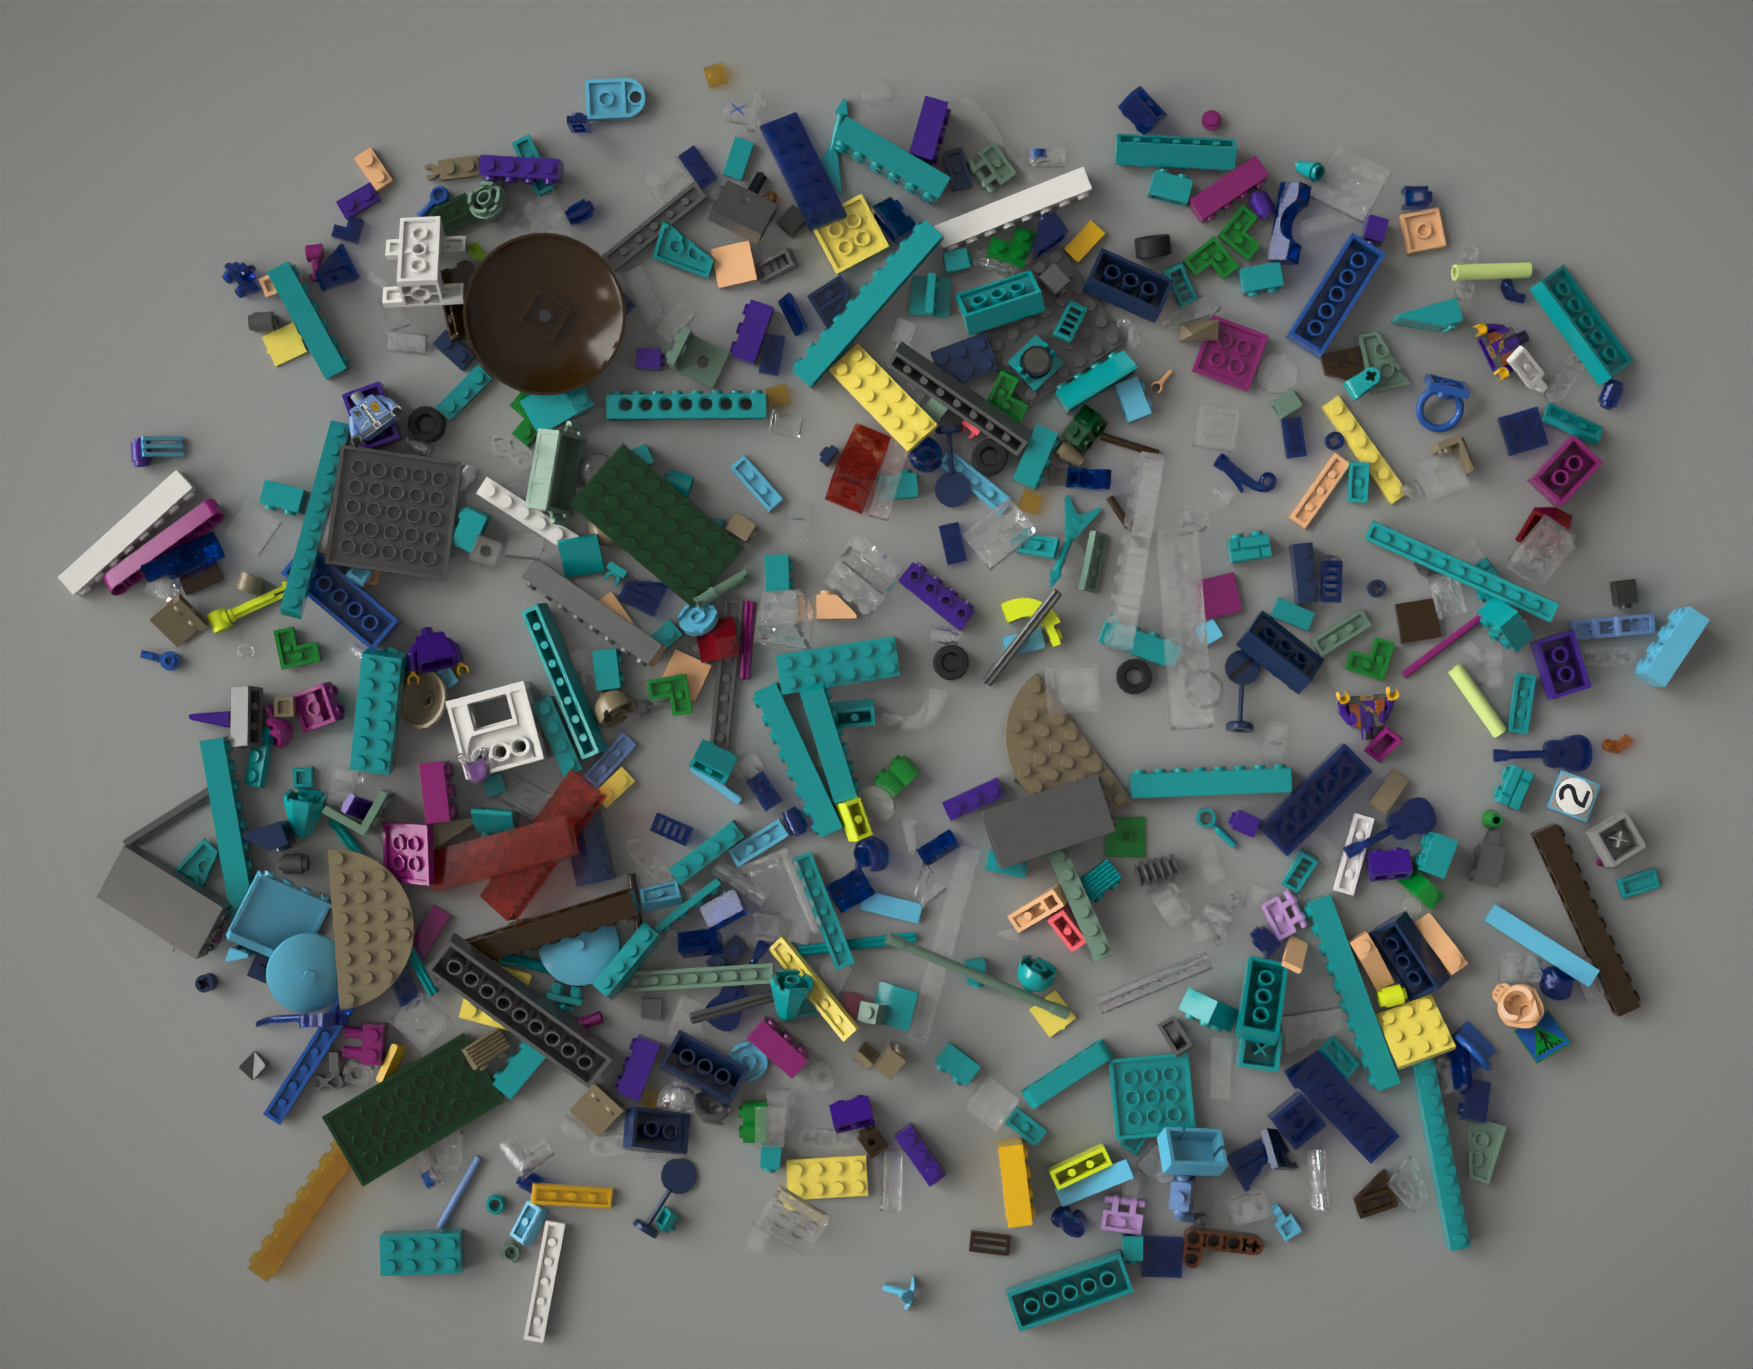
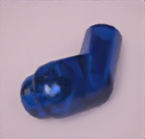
[1500,279,1526,304]

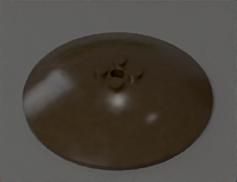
[463,233,626,396]

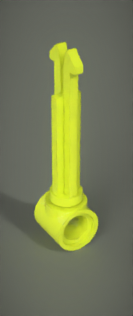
[206,581,287,634]

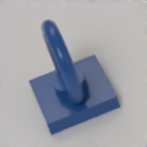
[1416,373,1470,432]
[1444,1021,1497,1078]

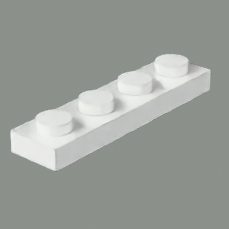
[1333,813,1374,896]

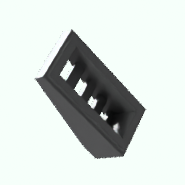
[755,248,799,284]

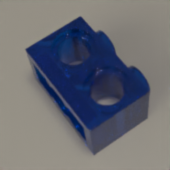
[826,867,876,914]

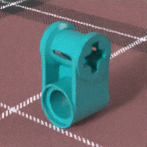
[1342,367,1382,401]

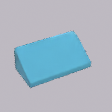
[639,880,683,912]
[225,945,257,962]
[509,1199,549,1246]

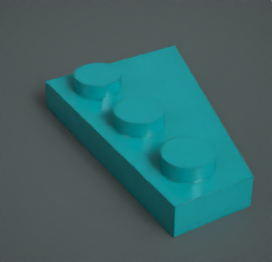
[175,838,219,888]

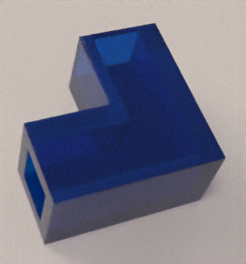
[331,216,364,245]

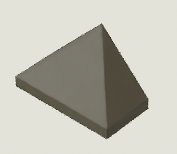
[1179,320,1220,342]

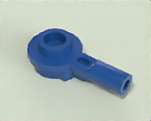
[417,186,450,217]
[140,650,181,671]

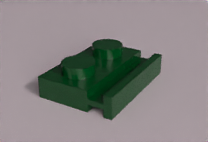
[430,193,479,236]

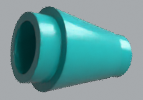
[1295,160,1325,182]

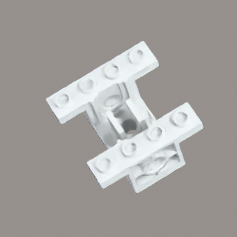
[382,216,467,308]

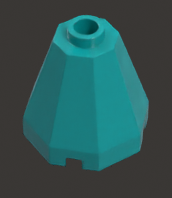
[283,788,328,839]
[770,969,814,1021]

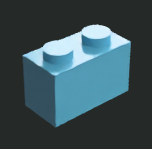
[1113,376,1153,424]

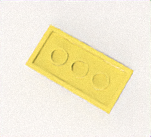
[786,1154,868,1200]

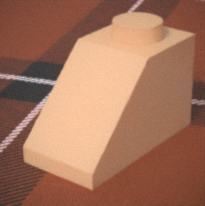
[816,591,857,619]

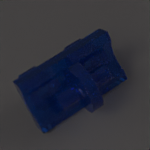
[222,262,260,298]
[746,771,782,812]

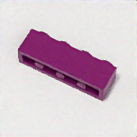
[1187,155,1269,223]

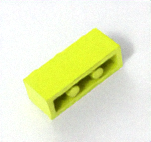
[1048,1143,1113,1190]

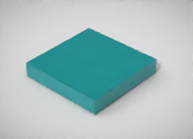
[557,534,605,578]

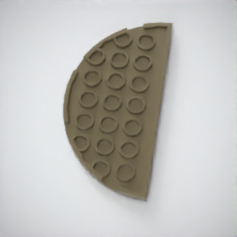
[1004,674,1133,813]
[328,849,415,1010]

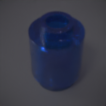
[564,198,596,226]
[1598,379,1624,410]
[782,806,808,837]
[516,1169,546,1194]

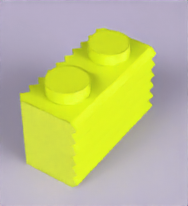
[836,798,873,842]

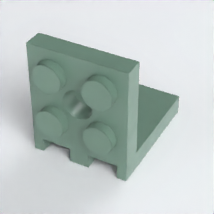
[665,326,730,389]
[322,789,395,836]

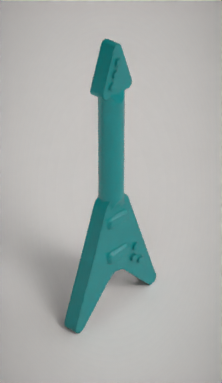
[805,98,848,195]
[1049,495,1101,587]

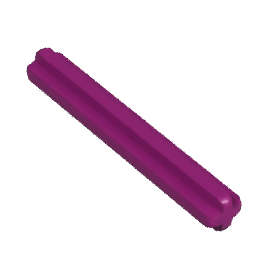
[740,601,756,679]

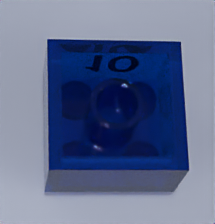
[1267,1090,1327,1150]

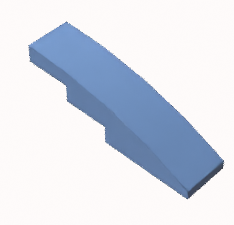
[1569,613,1656,640]

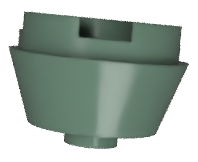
[467,181,508,222]

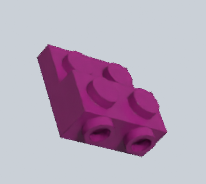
[291,681,345,733]

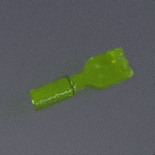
[467,241,485,262]

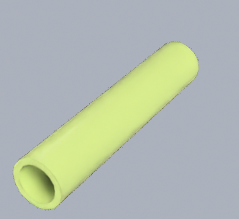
[1451,262,1532,281]
[1448,663,1507,738]

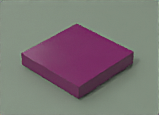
[1194,572,1243,620]

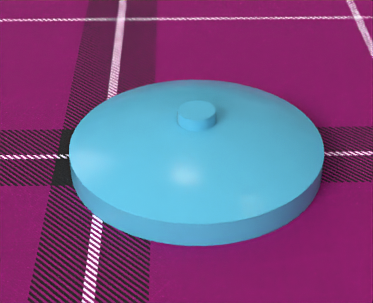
[539,925,620,986]
[266,933,339,1013]

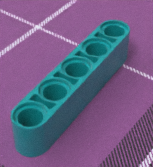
[1021,1039,1114,1109]

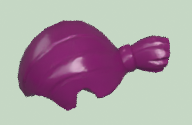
[263,704,294,749]

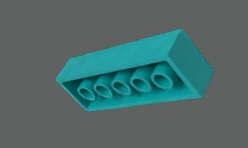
[833,116,951,205]
[776,636,901,695]
[350,648,407,775]
[1005,1249,1134,1332]

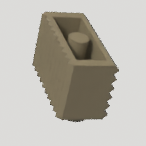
[461,1027,511,1071]

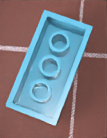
[1634,606,1710,687]

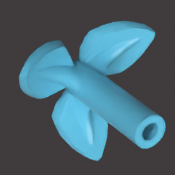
[883,1275,916,1310]

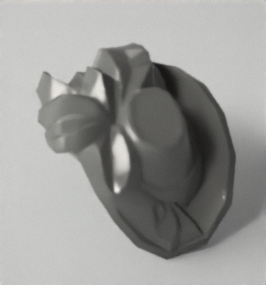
[694,1092,732,1125]

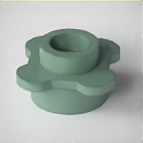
[500,1240,524,1263]

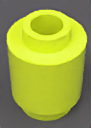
[1376,984,1407,1008]

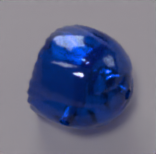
[908,436,943,473]
[853,836,890,872]
[1539,966,1574,1001]

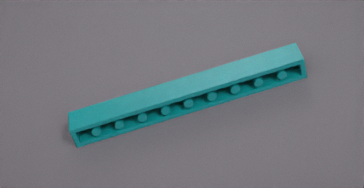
[792,220,944,388]
[280,420,351,619]
[199,736,254,923]
[1304,894,1401,1092]
[1411,1057,1471,1251]

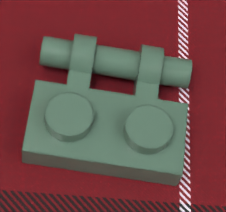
[966,141,1017,194]

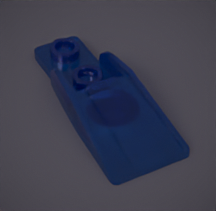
[141,532,225,583]

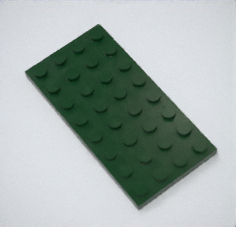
[570,442,744,607]
[322,1033,504,1187]

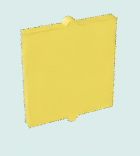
[262,322,307,367]
[1029,990,1076,1037]

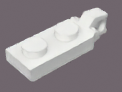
[1506,346,1548,393]

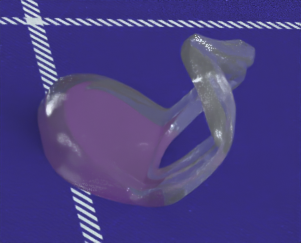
[456,747,490,785]

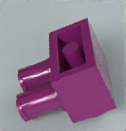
[342,1021,388,1066]

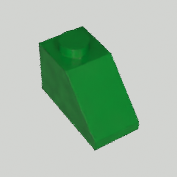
[1398,868,1445,910]

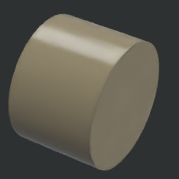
[235,571,265,596]

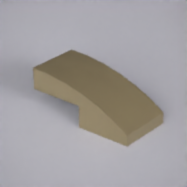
[1368,769,1409,815]

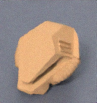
[1492,983,1544,1029]

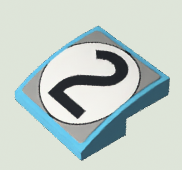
[1547,770,1601,823]

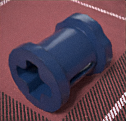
[195,973,218,993]

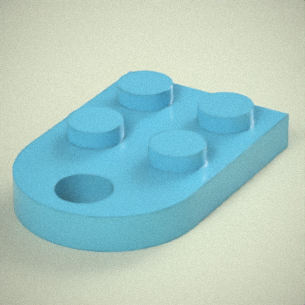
[585,78,646,121]

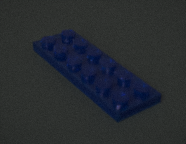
[760,112,847,232]
[1288,1050,1400,1164]

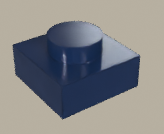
[819,445,838,467]

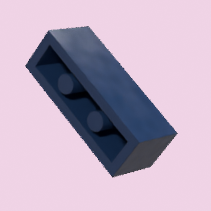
[1289,542,1319,605]

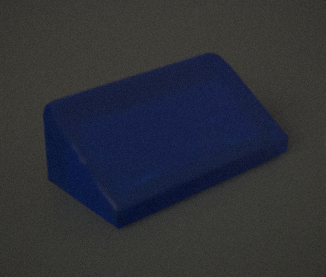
[778,292,809,336]

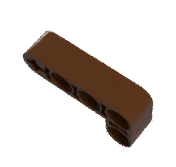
[1181,1226,1264,1268]

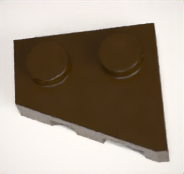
[1320,346,1365,381]
[1353,1168,1398,1219]

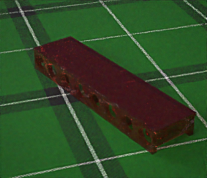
[479,769,607,921]
[430,815,581,892]

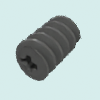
[1134,854,1178,887]

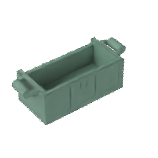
[525,421,587,526]

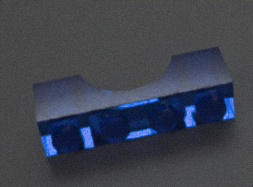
[1267,181,1312,265]

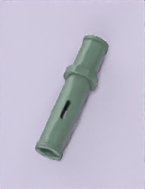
[693,569,751,609]

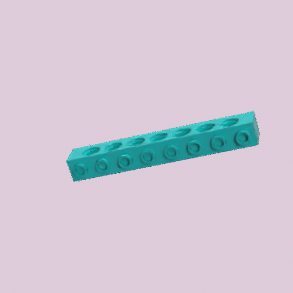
[606,390,767,421]

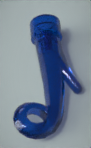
[1213,453,1277,493]

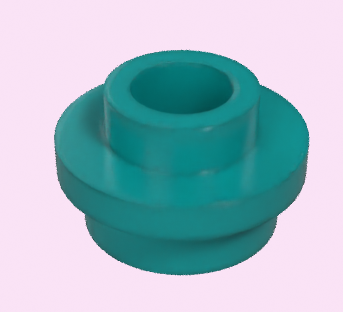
[486,1194,506,1215]

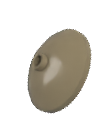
[400,671,448,729]

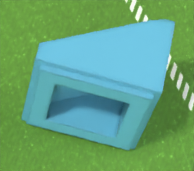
[1195,619,1223,647]

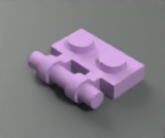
[1260,889,1308,941]
[1100,1194,1145,1235]

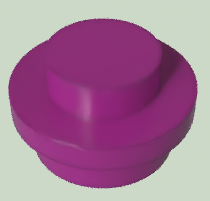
[1201,110,1222,131]

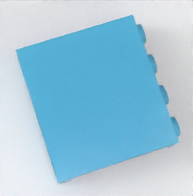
[226,870,332,957]

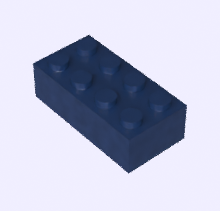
[1082,248,1175,323]

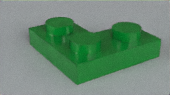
[1217,205,1261,262]
[986,226,1035,269]
[1182,236,1239,280]
[987,369,1029,423]
[509,392,537,447]
[273,626,322,670]
[1344,637,1395,681]
[646,673,693,716]

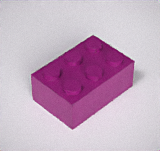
[1527,435,1603,508]
[419,760,459,824]
[747,1016,809,1079]

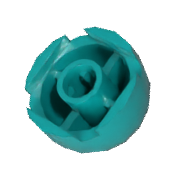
[1017,955,1058,993]

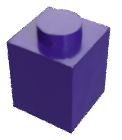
[1361,214,1389,247]
[636,348,665,371]
[1228,809,1261,838]

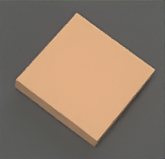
[1399,207,1447,255]
[711,240,758,289]
[662,649,712,702]

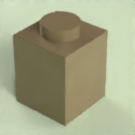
[726,512,758,543]

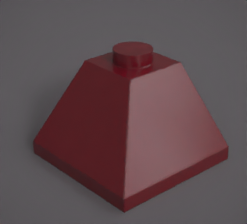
[1515,507,1573,558]
[696,617,741,663]

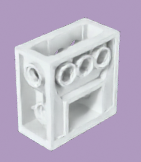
[446,681,549,780]

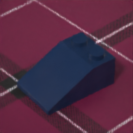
[622,1106,690,1154]

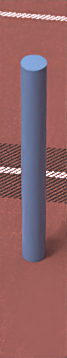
[437,1155,483,1229]

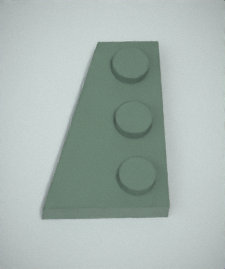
[1357,331,1410,394]
[1467,1113,1507,1184]

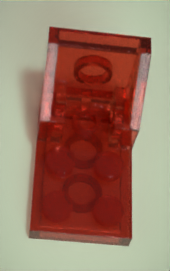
[825,423,893,514]

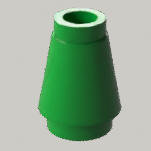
[1482,810,1503,830]

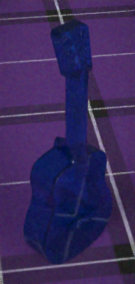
[1493,735,1593,772]
[1343,797,1437,858]
[706,940,770,1032]
[256,1012,349,1028]

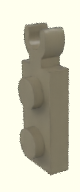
[425,155,480,182]

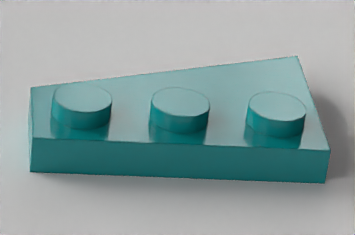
[652,220,715,278]

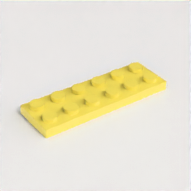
[829,343,938,453]

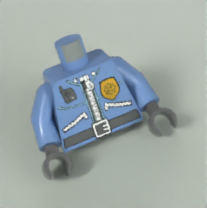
[349,390,407,450]
[1169,1175,1210,1226]

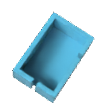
[1157,1127,1228,1176]

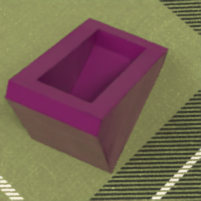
[1364,726,1404,763]

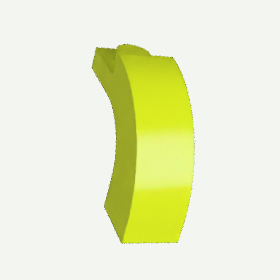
[1000,598,1063,647]

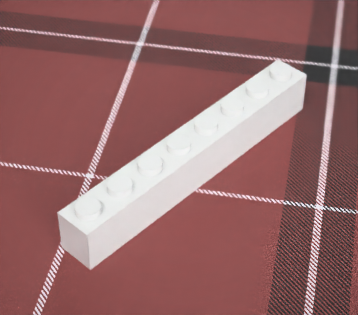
[934,167,1092,251]
[58,470,197,596]

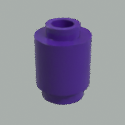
[1248,189,1276,220]
[130,438,152,467]

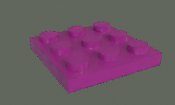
[1191,315,1269,392]
[382,821,435,886]

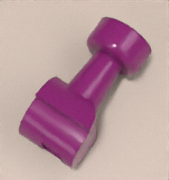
[305,243,326,282]

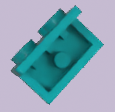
[909,273,951,318]

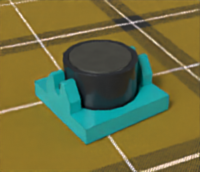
[1007,334,1064,392]

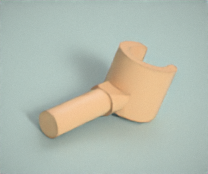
[1151,369,1173,393]

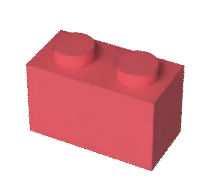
[1047,903,1086,952]

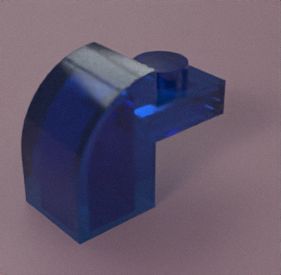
[1066,467,1112,491]

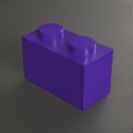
[1366,847,1413,882]
[829,1095,875,1134]

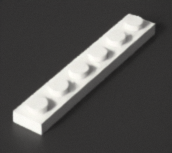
[476,477,581,546]
[523,1219,566,1343]

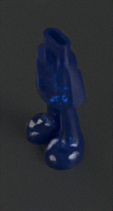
[1051,1205,1088,1238]

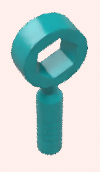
[1195,808,1237,848]

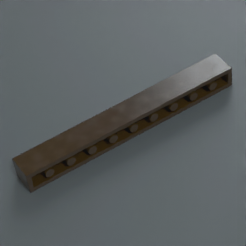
[1530,823,1641,1017]
[465,887,640,962]

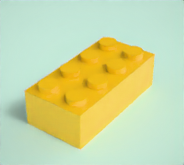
[997,1138,1036,1228]

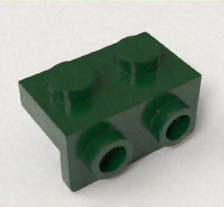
[1060,404,1108,454]

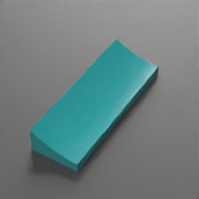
[1529,264,1634,386]

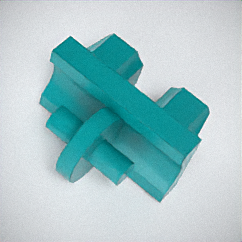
[546,981,584,1013]

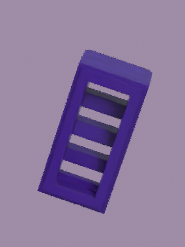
[189,711,231,728]

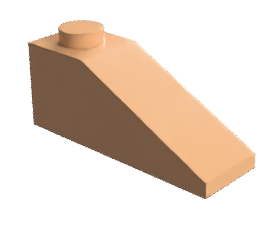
[1007,883,1068,933]
[1414,912,1468,975]
[1348,931,1394,992]

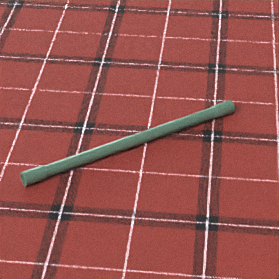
[885,932,1070,1020]

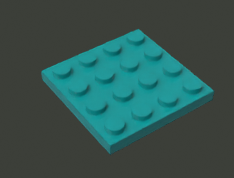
[1108,1052,1196,1140]

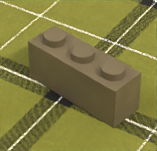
[875,1042,906,1080]

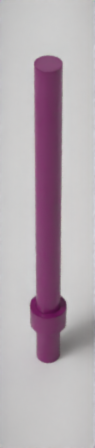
[1401,613,1481,678]

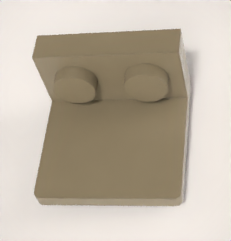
[1428,434,1475,476]
[150,593,208,647]
[570,1080,626,1137]

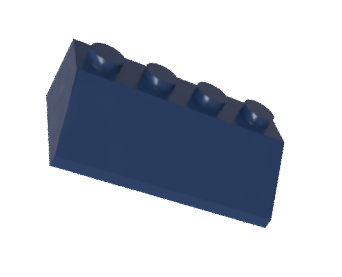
[1236,610,1324,694]
[560,800,616,887]
[1368,911,1450,1001]
[659,1030,750,1107]

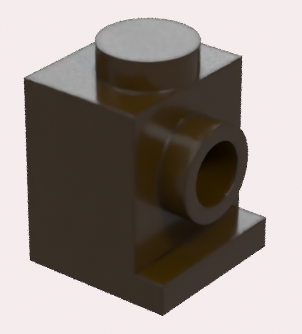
[858,1125,888,1159]

